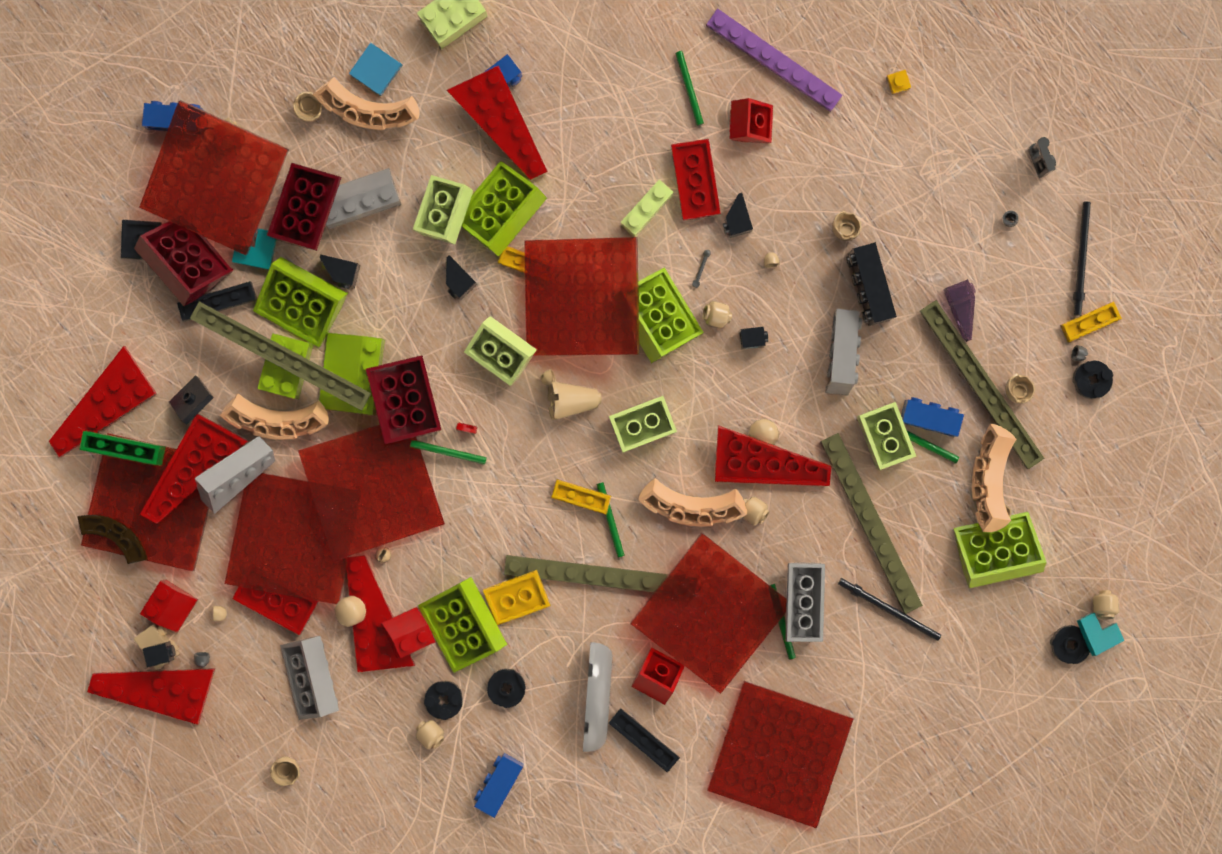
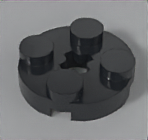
[1073,360,1113,399]
[1050,625,1090,664]
[487,668,526,708]
[424,681,463,720]

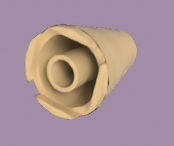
[548,381,602,420]

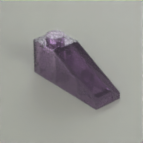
[943,279,976,342]

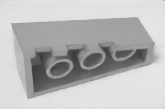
[825,309,862,395]
[195,436,275,514]

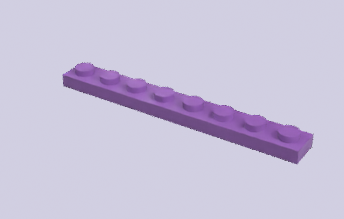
[706,8,842,112]

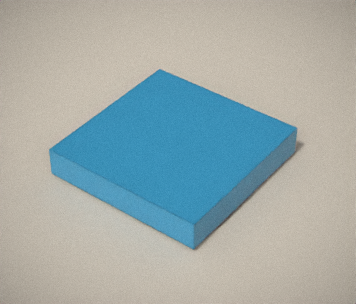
[349,42,403,96]

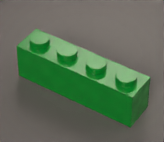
[79,431,166,465]

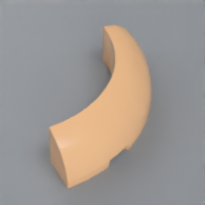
[313,77,419,130]
[220,394,329,440]
[972,423,1017,532]
[638,478,747,527]

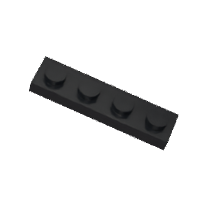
[177,281,257,322]
[608,707,680,773]

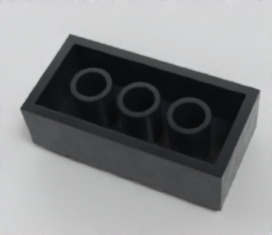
[846,242,897,326]

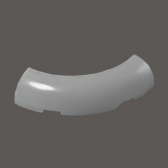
[583,642,613,752]

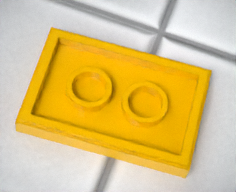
[483,570,551,625]

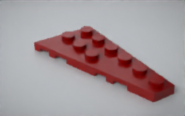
[446,65,548,180]
[49,346,157,457]
[140,413,249,524]
[715,425,831,486]
[345,555,415,672]
[87,668,216,725]

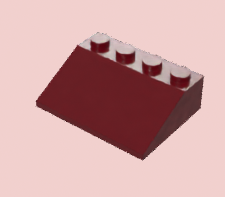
[267,163,342,251]
[134,214,233,306]
[366,355,442,444]

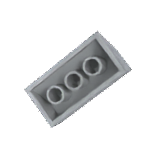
[326,168,402,229]
[786,562,825,642]
[280,636,339,720]

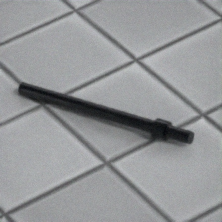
[1073,201,1091,316]
[838,578,941,641]

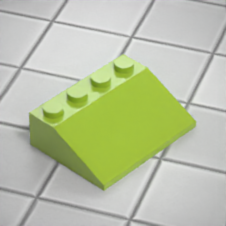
[461,161,547,257]
[253,257,348,348]
[612,267,704,364]
[319,333,385,416]
[953,512,1047,588]
[418,577,507,673]

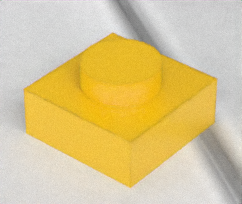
[886,69,911,95]

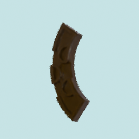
[77,515,148,564]

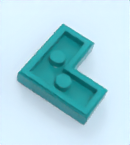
[232,228,277,270]
[1077,613,1124,656]

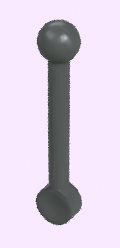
[692,250,711,288]

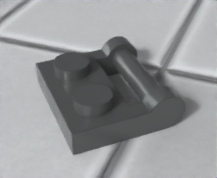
[1028,137,1056,178]

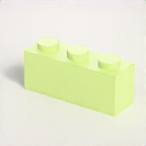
[621,179,673,238]

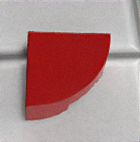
[456,422,478,434]

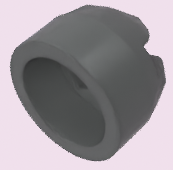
[1003,211,1019,227]
[1071,345,1088,361]
[194,652,210,668]

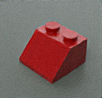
[729,98,773,143]
[140,580,199,632]
[381,607,435,658]
[631,647,685,705]

